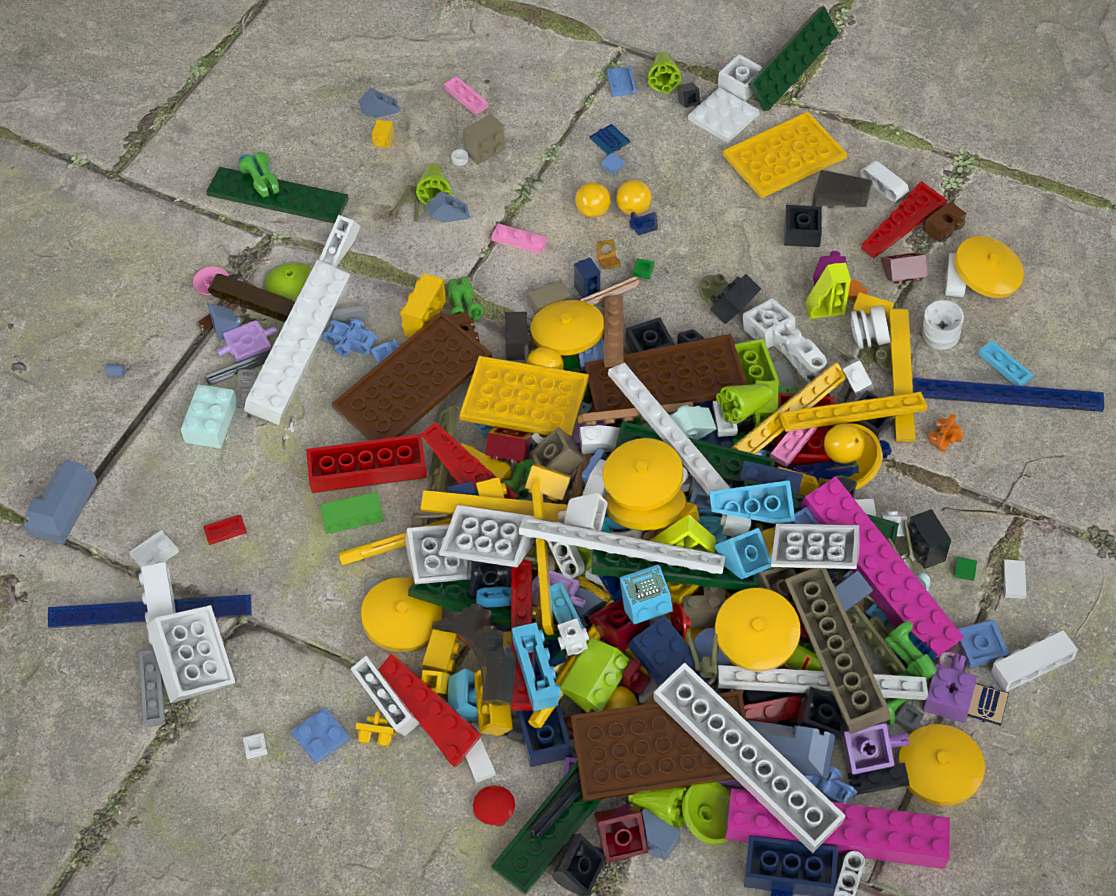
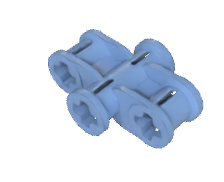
[322,318,378,357]
[803,766,857,804]

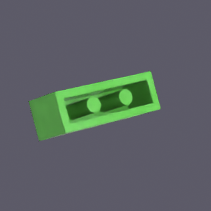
[320,492,384,534]

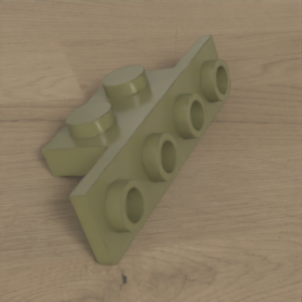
[846,604,906,676]

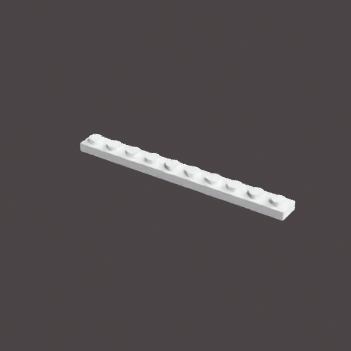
[608,363,731,495]
[519,517,726,574]
[717,665,928,700]

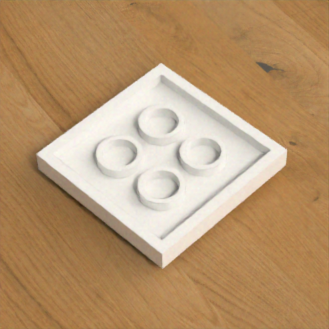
[688,87,759,143]

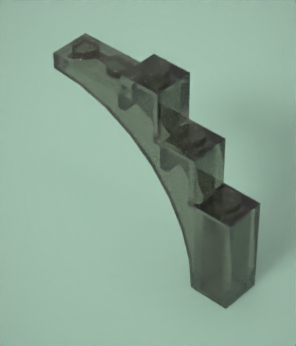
[432,604,517,706]

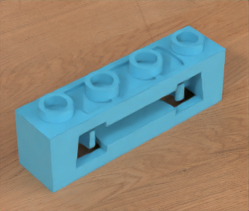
[512,623,561,712]

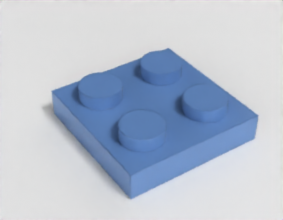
[958,620,1010,668]
[291,707,350,764]

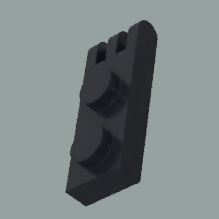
[848,762,910,795]

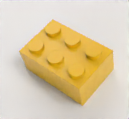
[400,273,446,338]

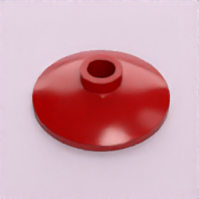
[670,602,691,639]

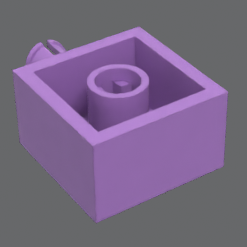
[923,654,977,723]
[841,722,910,774]

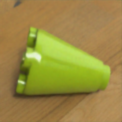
[648,52,681,94]
[416,163,451,206]
[716,384,773,424]
[629,787,687,828]

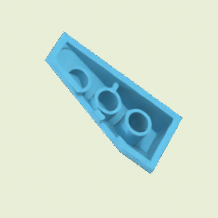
[709,480,795,524]

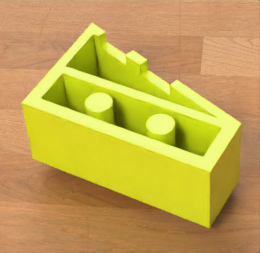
[805,263,851,319]
[649,514,716,554]

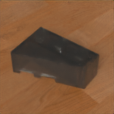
[812,170,873,208]

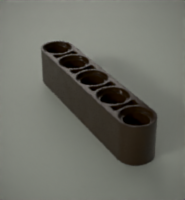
[208,274,295,322]

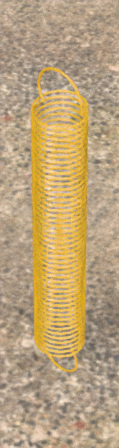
[575,576,612,602]

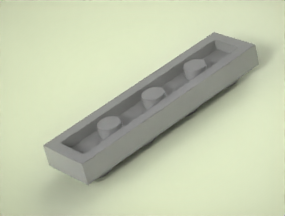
[138,649,166,728]

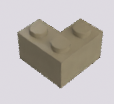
[683,587,725,628]

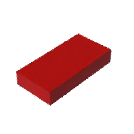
[203,514,247,545]

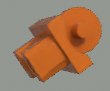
[929,414,964,452]

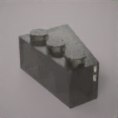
[505,311,532,362]

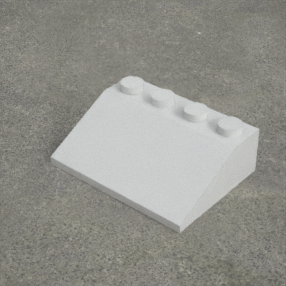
[439,505,535,567]
[771,524,860,569]
[405,525,467,584]
[146,605,235,703]

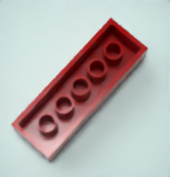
[306,434,427,493]

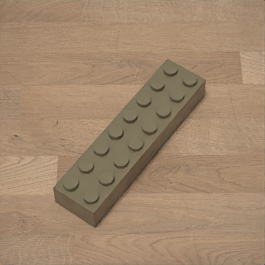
[785,568,891,734]

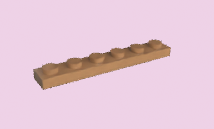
[604,296,624,367]
[578,402,694,426]

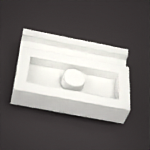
[129,530,179,568]

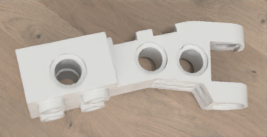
[743,298,827,386]

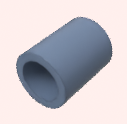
[105,364,125,377]

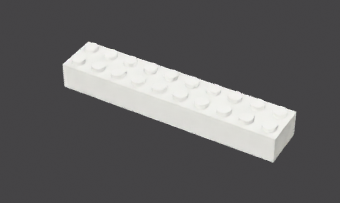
[244,260,350,425]
[654,663,846,853]

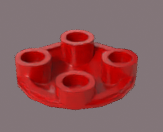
[473,785,516,827]

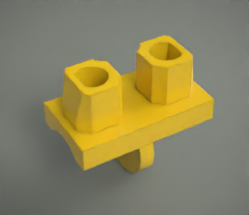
[355,711,397,747]

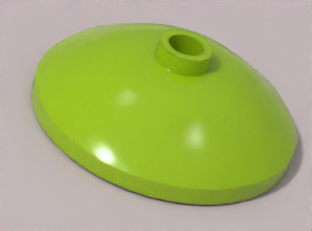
[264,262,313,302]
[682,782,730,845]

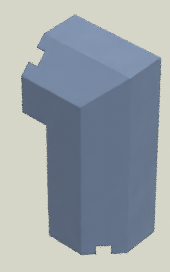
[24,460,97,545]
[748,720,835,779]

